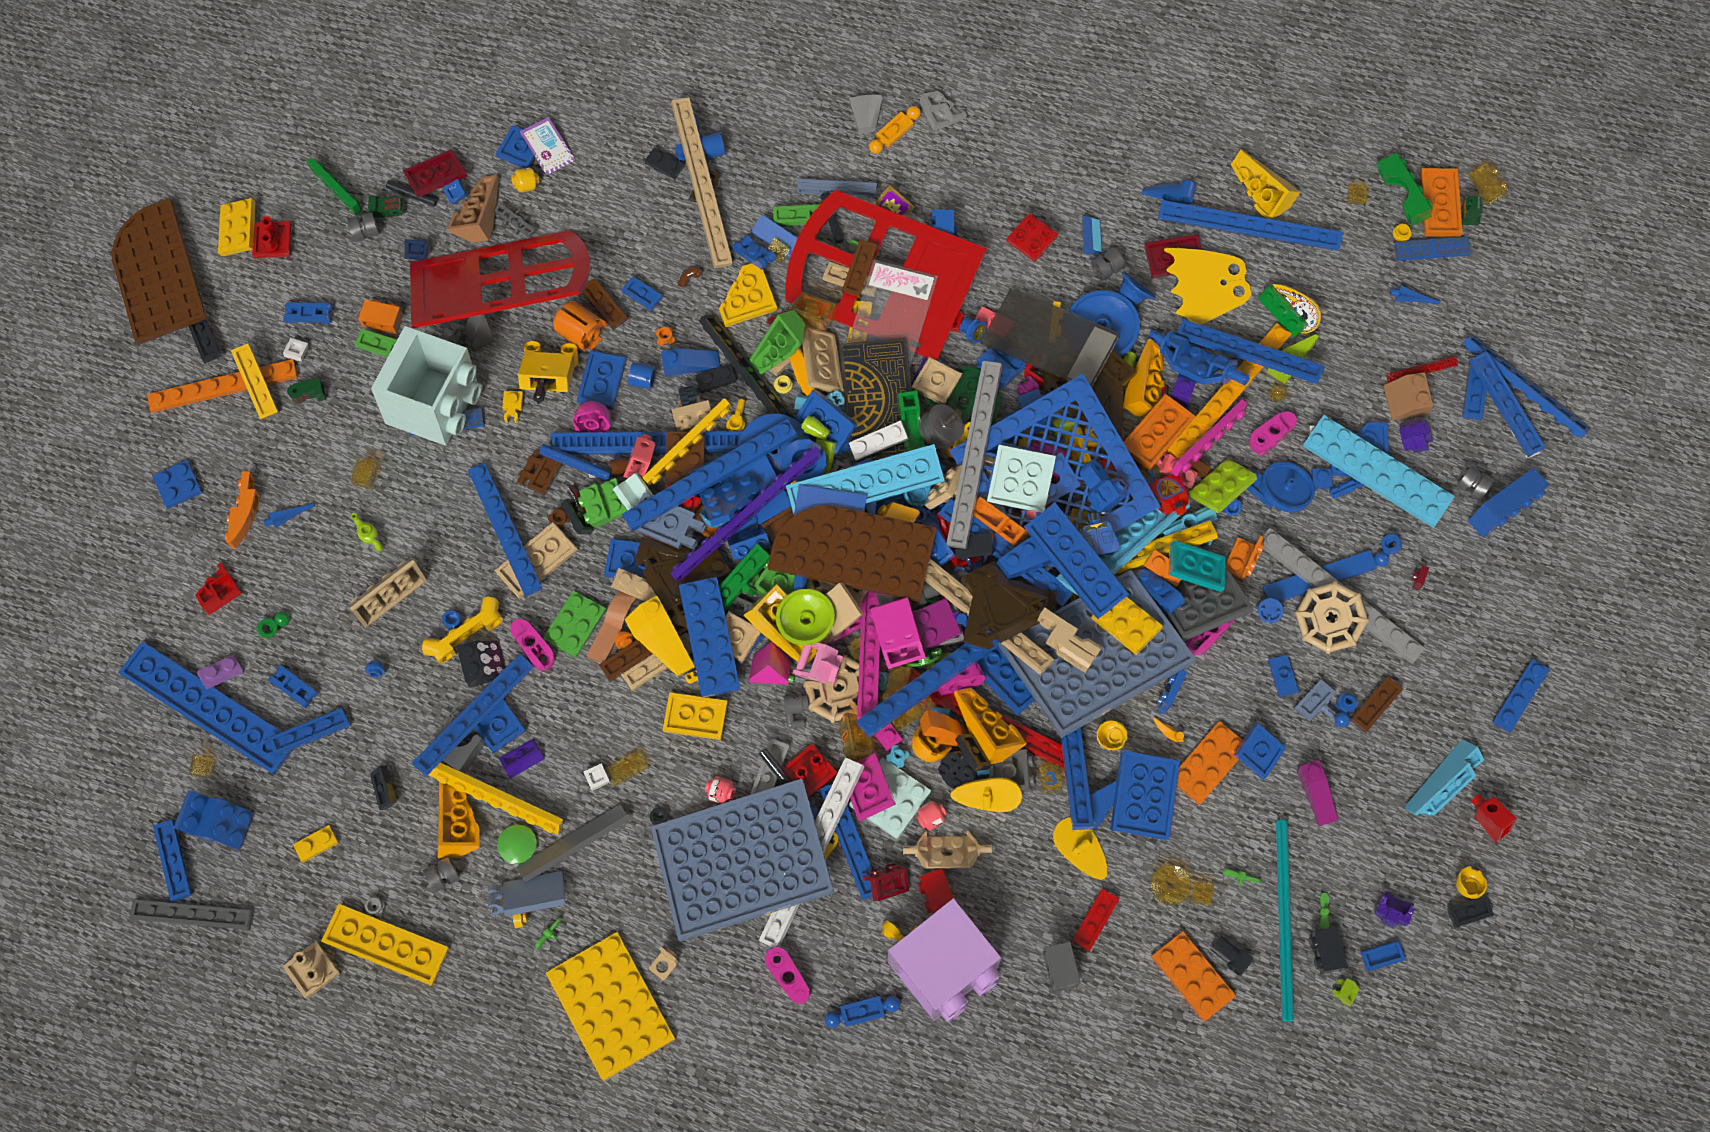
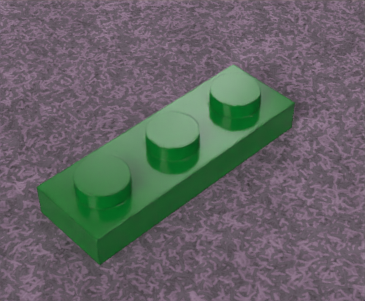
[1258,285,1309,338]

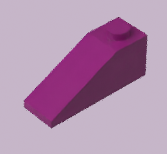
[1297,760,1338,827]

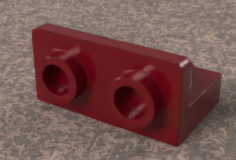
[863,864,909,902]

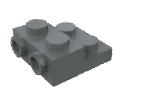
[989,749,1036,793]

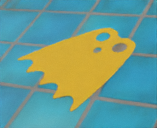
[1164,248,1251,325]

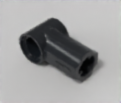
[1210,935,1254,976]

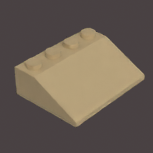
[348,559,427,628]

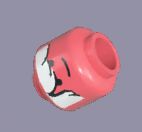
[705,776,736,804]
[916,801,947,831]

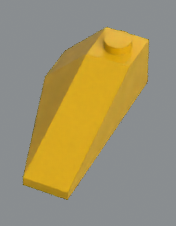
[1231,149,1301,220]
[744,584,817,666]
[625,596,695,676]

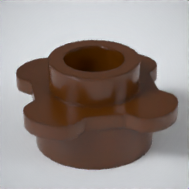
[548,507,570,529]

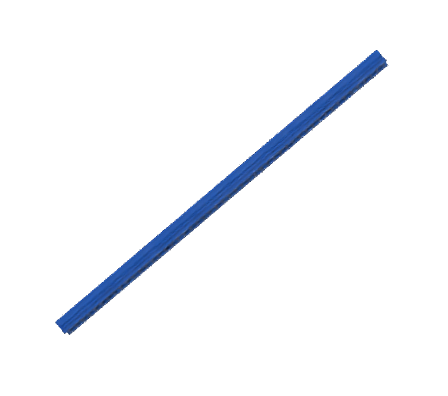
[550,431,926,455]

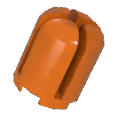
[553,301,607,352]

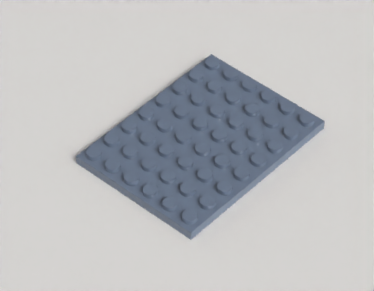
[998,570,1196,738]
[651,779,835,942]

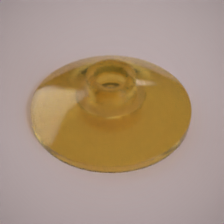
[1151,865,1191,905]

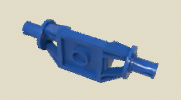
[1148,330,1250,386]

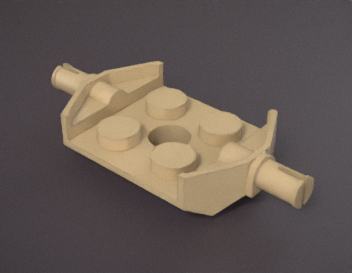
[903,831,992,868]

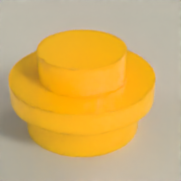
[1393,224,1411,241]

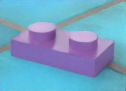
[197,655,243,689]

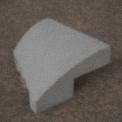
[919,91,967,131]
[849,95,883,135]

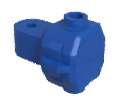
[1080,460,1128,512]

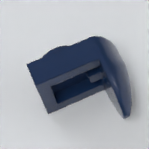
[404,239,431,260]

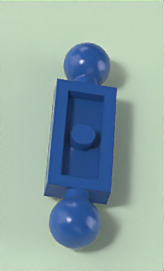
[824,996,900,1028]

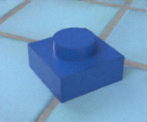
[443,179,468,205]
[1311,469,1332,489]

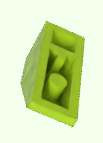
[1266,334,1319,384]

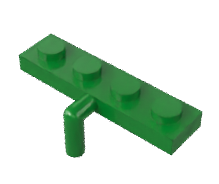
[719,544,770,612]

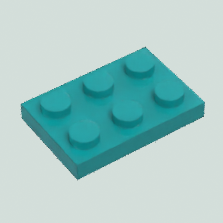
[1169,540,1225,592]

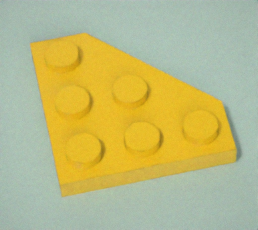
[719,263,778,327]

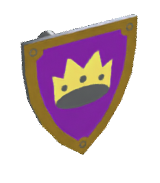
[873,185,915,226]

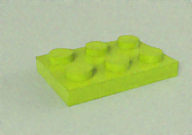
[1189,458,1257,514]

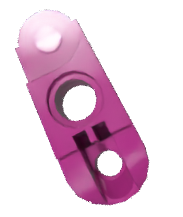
[1248,411,1297,455]
[510,619,555,671]
[1186,620,1235,655]
[935,662,986,696]
[765,947,810,1004]

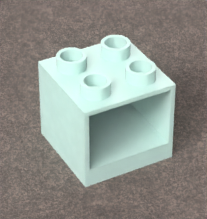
[371,326,482,446]

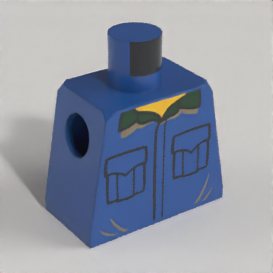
[1082,512,1121,556]

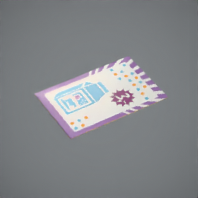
[520,117,575,175]

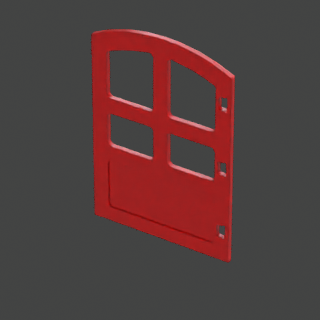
[785,190,987,361]
[410,230,590,329]

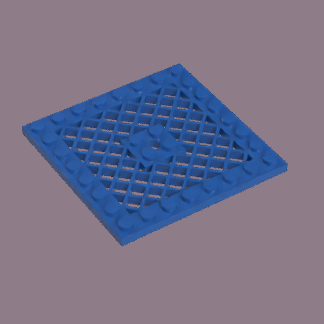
[950,374,1161,583]

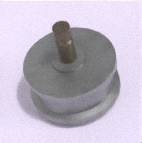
[919,404,964,450]

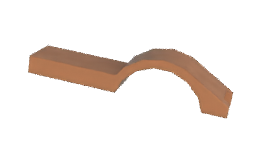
[586,591,638,663]

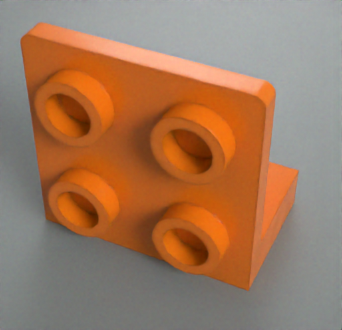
[1225,535,1265,581]

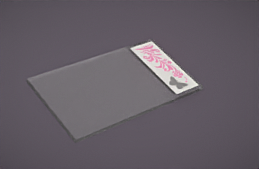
[840,260,938,377]

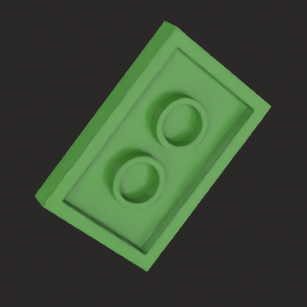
[543,591,607,658]

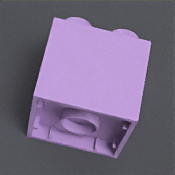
[888,899,1001,1023]

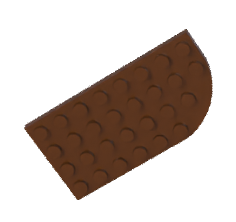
[111,198,207,345]
[767,505,937,602]

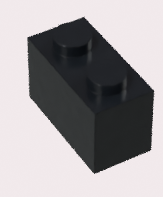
[1309,927,1348,974]

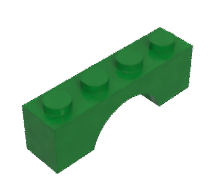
[1377,153,1433,227]
[897,391,926,452]

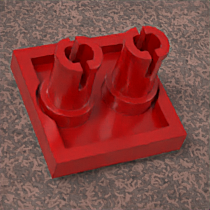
[1006,213,1058,262]
[252,216,292,258]
[783,744,838,798]

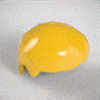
[1097,720,1128,751]
[1456,866,1487,899]

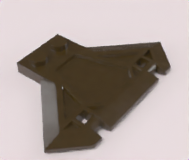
[1043,348,1137,436]
[635,537,731,628]
[961,561,1057,650]

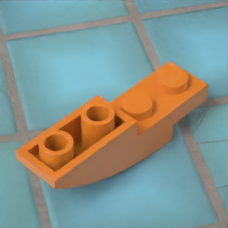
[225,471,260,549]

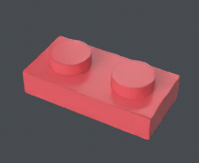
[1159,454,1198,490]

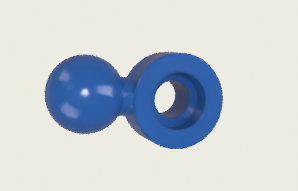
[1374,534,1402,567]
[1334,693,1357,728]

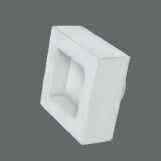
[283,338,309,362]
[584,763,610,791]

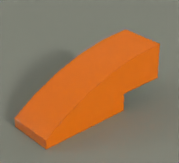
[973,497,1029,547]
[919,710,969,747]

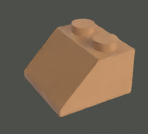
[1383,372,1434,420]

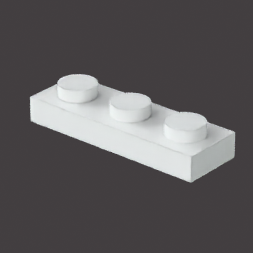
[849,421,909,461]

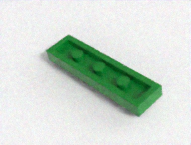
[307,158,361,215]

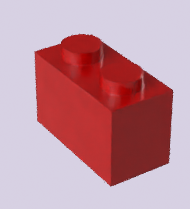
[917,869,954,915]

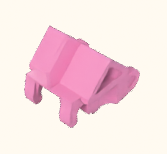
[792,643,844,684]

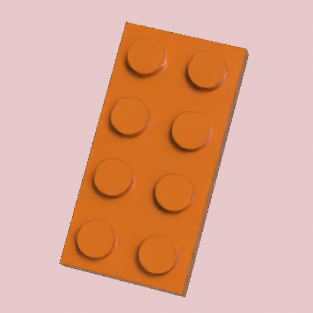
[1420,168,1463,237]
[1123,394,1196,470]
[1177,721,1243,806]
[1151,931,1236,1022]

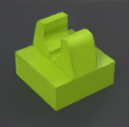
[1332,978,1360,1007]

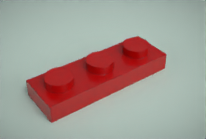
[1072,889,1119,952]

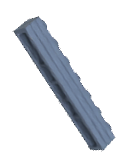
[797,178,877,197]

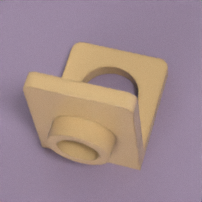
[649,946,679,981]

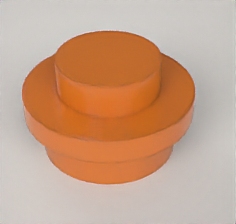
[614,631,633,650]

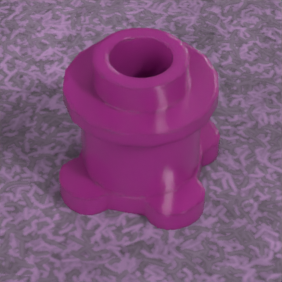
[1016,375,1041,396]

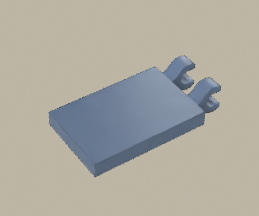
[628,492,706,550]
[488,871,565,916]

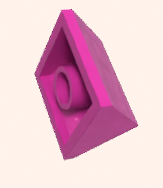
[749,642,792,685]

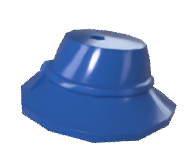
[1119,270,1156,306]
[782,439,826,482]

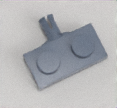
[1294,679,1336,722]

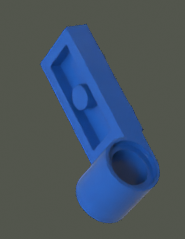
[1135,567,1185,615]

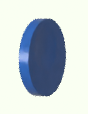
[1260,462,1315,513]

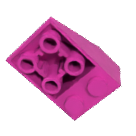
[870,597,926,669]

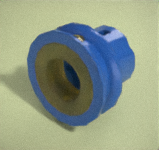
[960,317,987,343]

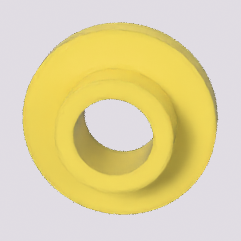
[774,375,793,394]

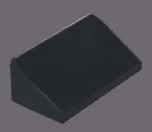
[955,532,996,559]

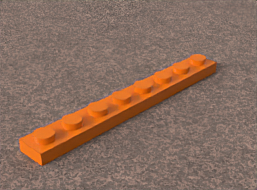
[147,359,298,413]

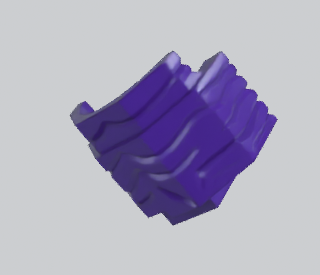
[1399,417,1433,453]
[1374,891,1415,928]

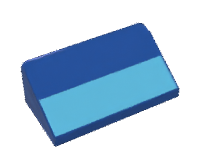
[1082,216,1102,254]

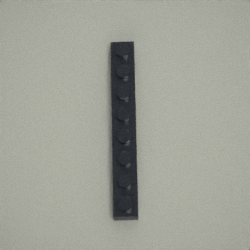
[698,314,795,419]

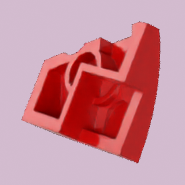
[195,562,242,615]

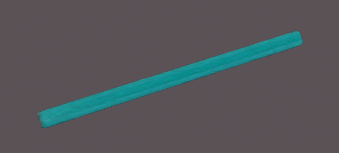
[1276,820,1294,1022]

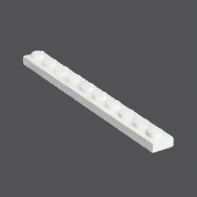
[759,758,864,948]

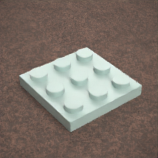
[987,445,1056,513]
[848,757,931,840]

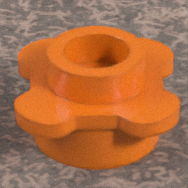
[655,327,675,346]

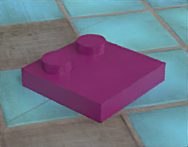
[913,598,962,650]

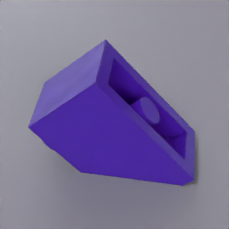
[1171,374,1196,408]

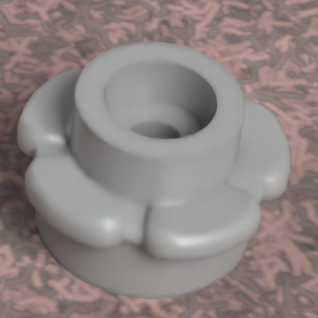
[365,897,385,916]

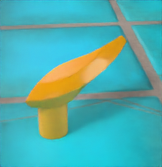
[1153,717,1184,742]

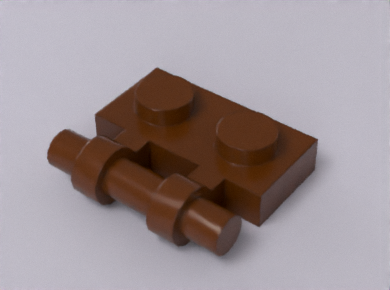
[517,450,563,496]

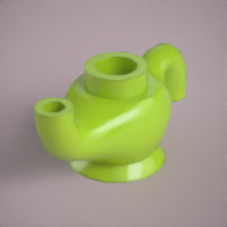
[351,513,383,552]

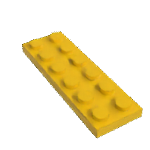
[321,904,450,986]

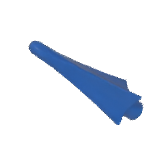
[1390,285,1440,304]
[263,503,315,528]

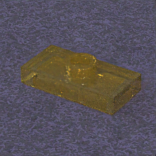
[605,750,649,787]

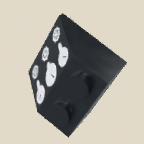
[456,641,505,688]

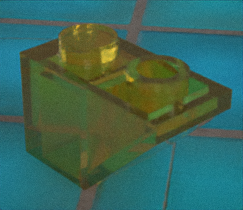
[892,696,936,732]

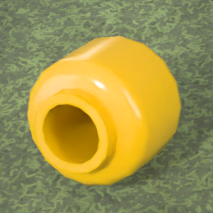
[511,168,539,192]

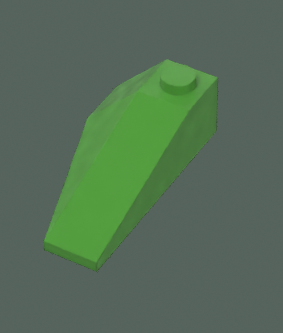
[750,310,805,375]

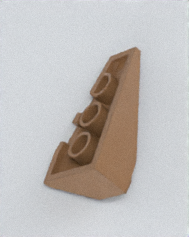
[447,175,499,243]

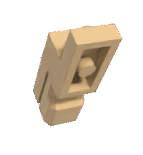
[1037,608,1102,673]

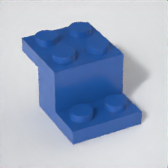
[173,790,254,850]

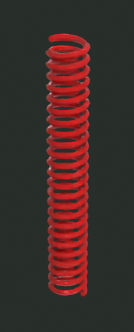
[1387,356,1458,383]

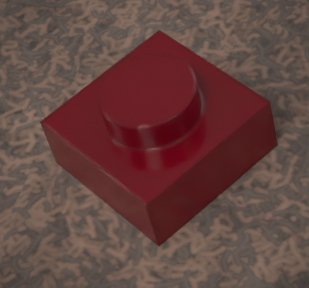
[1411,565,1429,590]

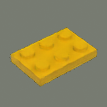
[218,198,256,256]
[1092,597,1163,655]
[663,693,728,740]

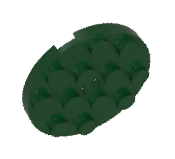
[926,366,1001,430]

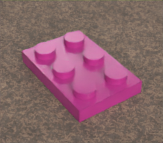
[850,753,896,822]

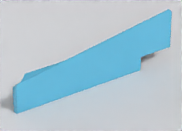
[1405,739,1484,815]

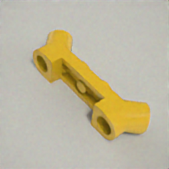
[422,596,503,664]

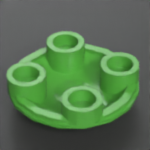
[905,648,943,667]
[497,825,537,865]

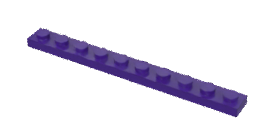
[671,446,822,583]

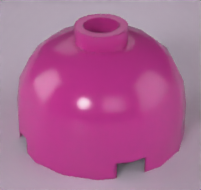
[573,401,611,433]

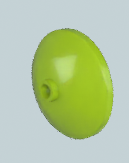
[776,589,835,646]

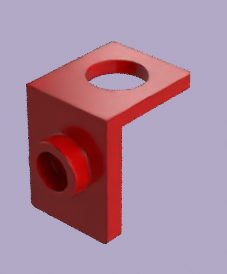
[1024,352,1044,389]

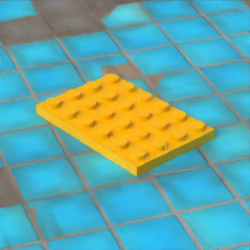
[546,932,676,1081]

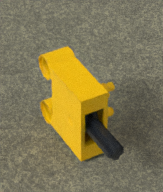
[518,341,578,404]

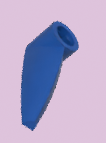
[1142,180,1196,205]

